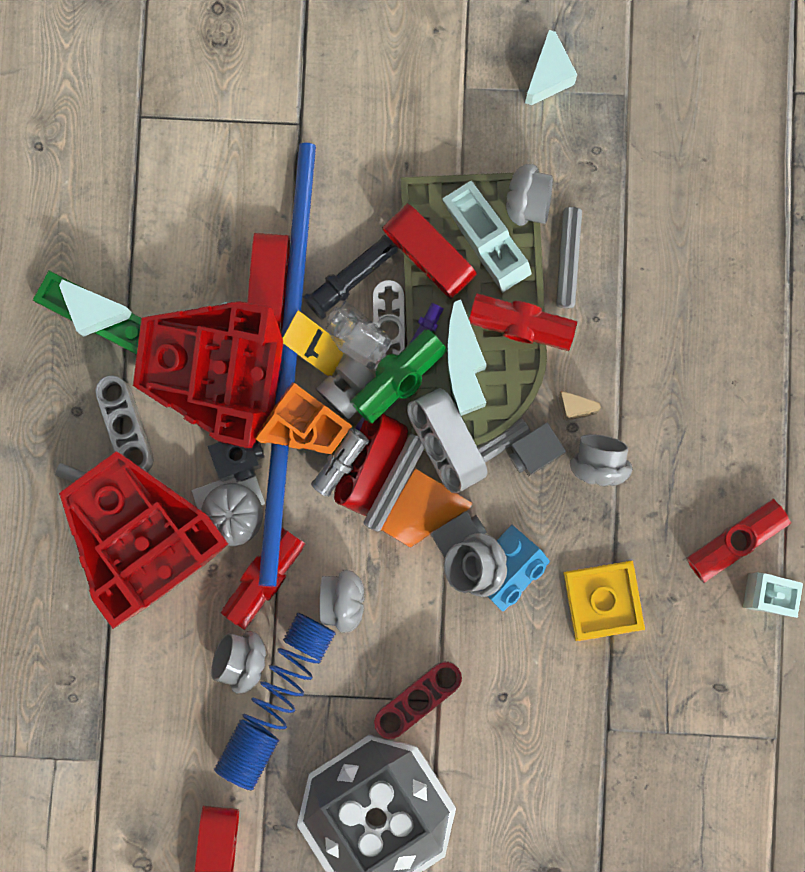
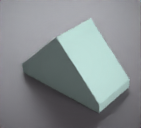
[525,30,577,105]
[59,279,132,337]
[743,572,803,618]

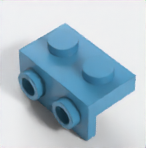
[487,525,550,611]

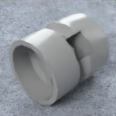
[316,354,375,420]

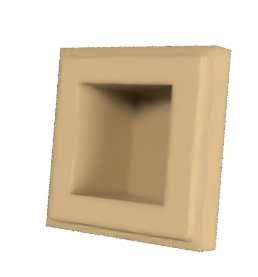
[558,391,601,421]

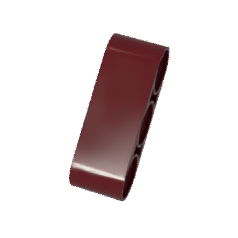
[374,661,462,739]

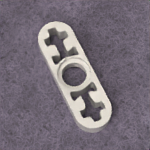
[373,280,405,372]

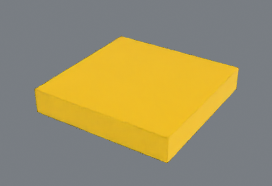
[563,560,645,641]

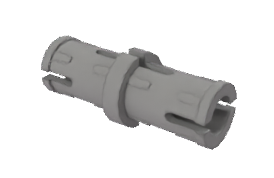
[311,428,369,497]

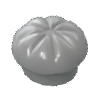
[506,164,553,226]
[570,434,633,486]
[201,483,263,546]
[444,533,507,597]
[320,570,365,633]
[211,631,266,693]

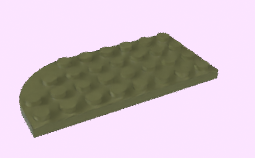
[400,173,547,451]

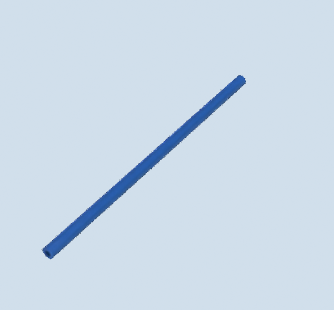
[259,143,316,587]

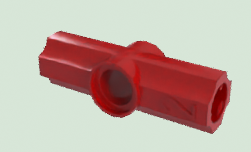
[469,293,578,352]
[686,499,791,583]
[220,527,306,630]

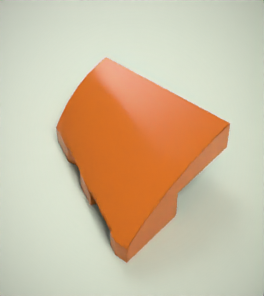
[255,382,352,454]
[381,469,473,548]

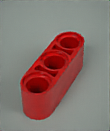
[382,203,477,299]
[247,233,290,333]
[334,413,408,516]
[195,805,239,872]

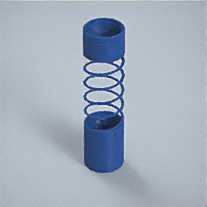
[214,613,336,791]

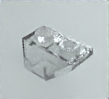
[325,301,393,371]

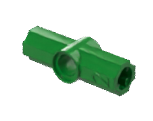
[350,329,447,423]

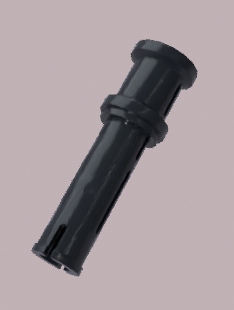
[303,235,398,320]

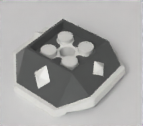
[297,735,456,872]

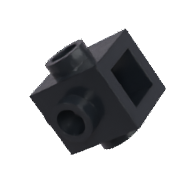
[207,440,265,482]

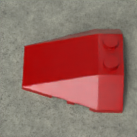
[133,301,284,448]
[59,451,229,629]

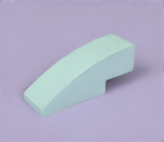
[442,181,532,293]
[447,299,486,416]

